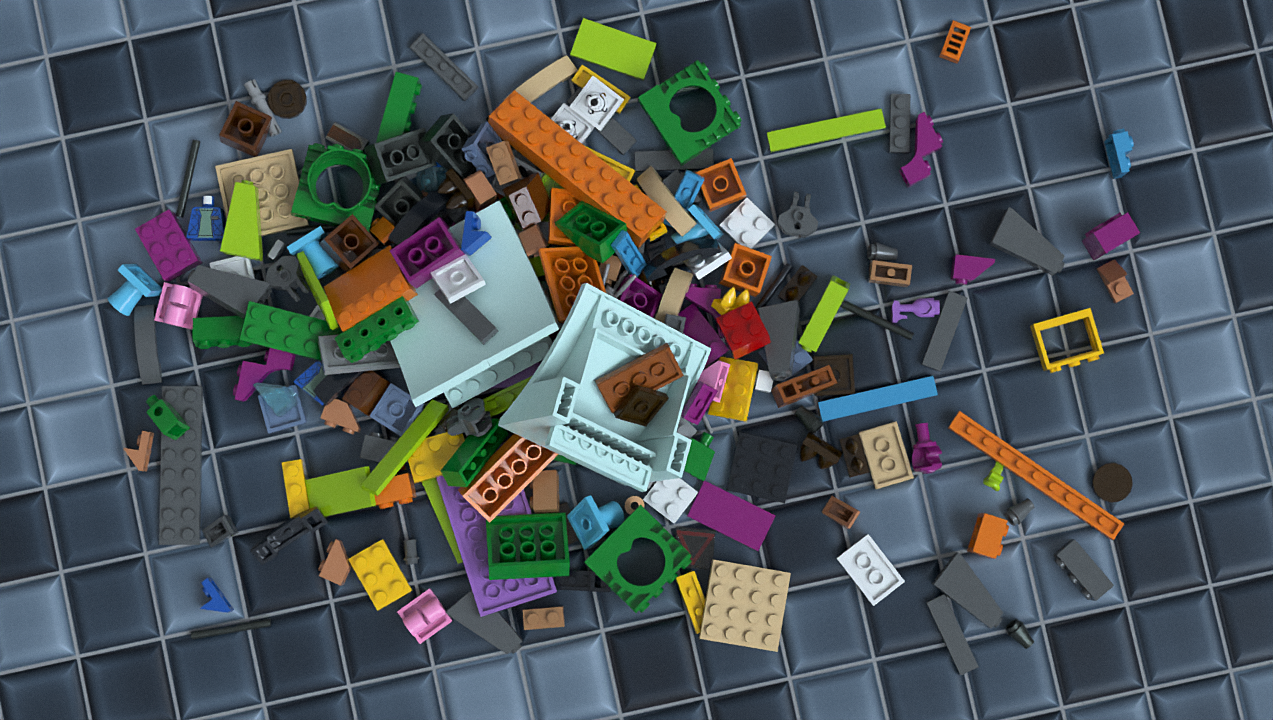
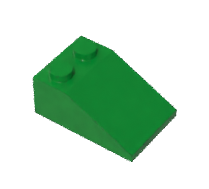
[555,201,627,263]

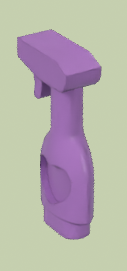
[891,298,940,323]

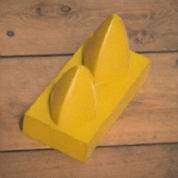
[711,287,750,315]

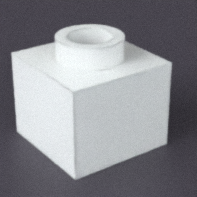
[754,370,773,393]

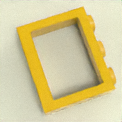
[1030,308,1104,373]

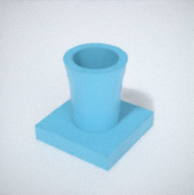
[671,204,724,244]
[287,226,339,279]
[107,264,162,316]
[567,495,624,550]

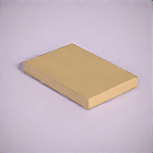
[858,421,914,489]

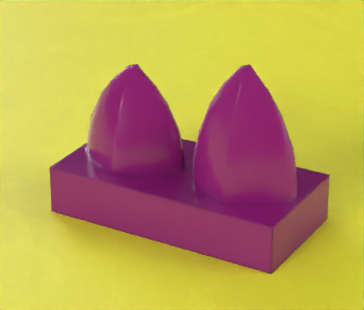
[681,381,718,425]

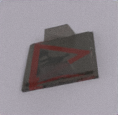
[675,527,716,570]

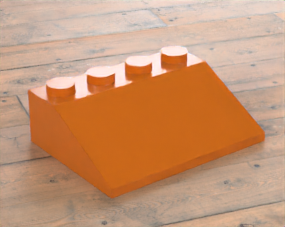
[324,245,418,332]
[538,247,606,324]

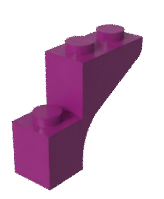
[899,112,943,188]
[684,283,723,338]
[233,348,296,402]

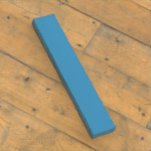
[818,376,938,422]

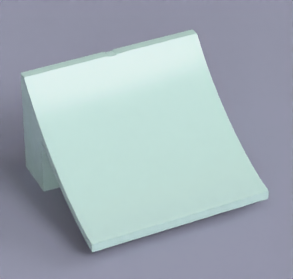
[390,200,563,409]
[498,283,711,492]

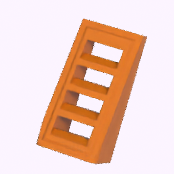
[939,20,971,64]

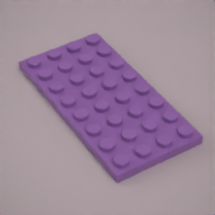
[436,442,557,617]

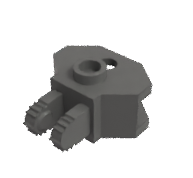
[777,191,818,238]
[265,256,310,302]
[447,397,492,437]

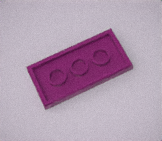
[687,481,776,551]

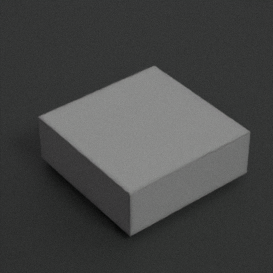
[267,239,287,262]

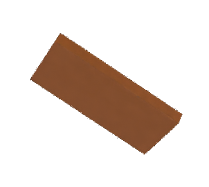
[595,343,684,414]

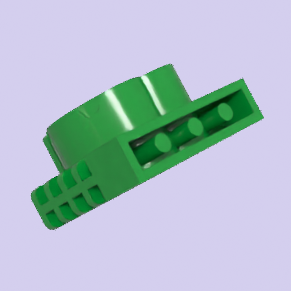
[638,60,742,166]
[291,143,381,232]
[584,505,692,613]

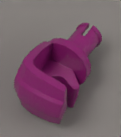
[912,423,942,474]

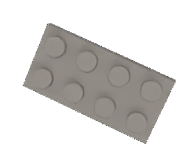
[318,335,401,375]

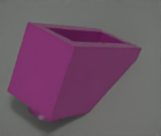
[951,254,995,285]

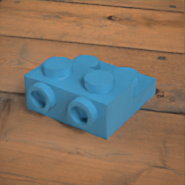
[1104,129,1134,179]

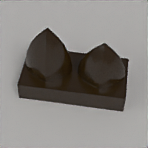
[438,169,475,210]
[778,265,817,302]
[800,432,842,469]
[839,434,869,478]

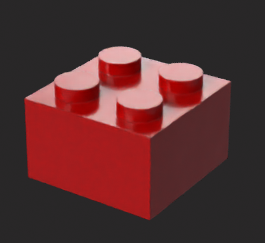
[716,301,771,360]

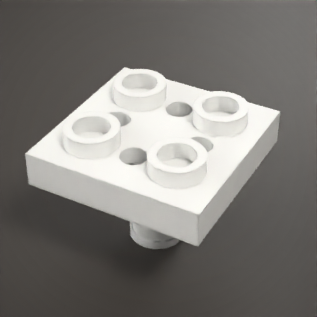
[570,76,624,131]
[551,103,595,144]

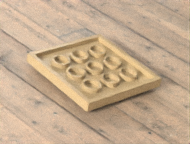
[215,149,309,236]
[699,559,791,652]

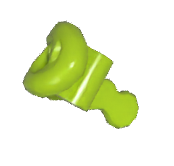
[983,462,1004,491]

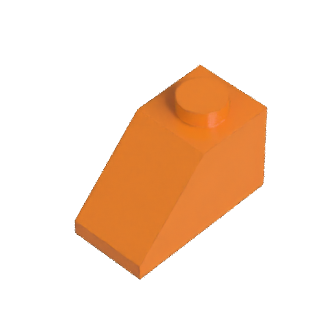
[370,216,395,246]

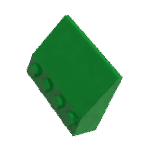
[486,513,570,580]

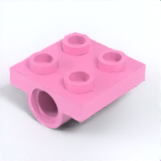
[154,282,203,330]
[397,588,453,644]

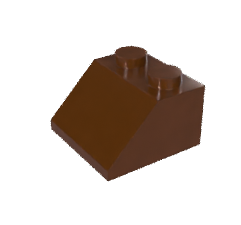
[219,101,272,157]
[502,172,550,230]
[319,214,379,273]
[342,370,390,421]

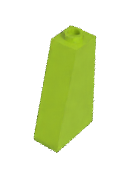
[220,180,263,261]
[799,275,850,352]

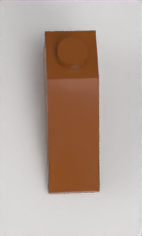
[771,365,837,408]

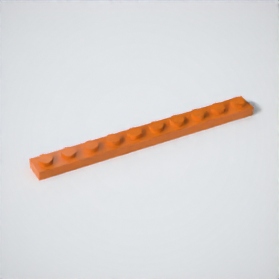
[948,411,1124,540]

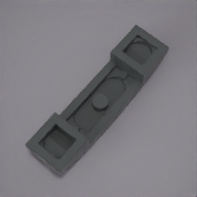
[134,304,163,385]

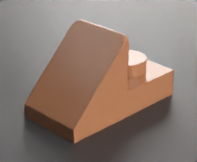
[1097,259,1134,303]
[123,431,154,472]

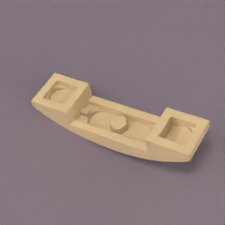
[504,55,578,103]
[637,166,697,237]
[655,268,694,323]

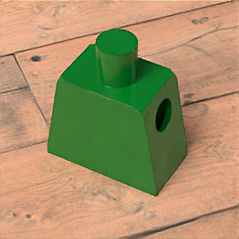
[146,395,191,441]
[684,432,715,482]

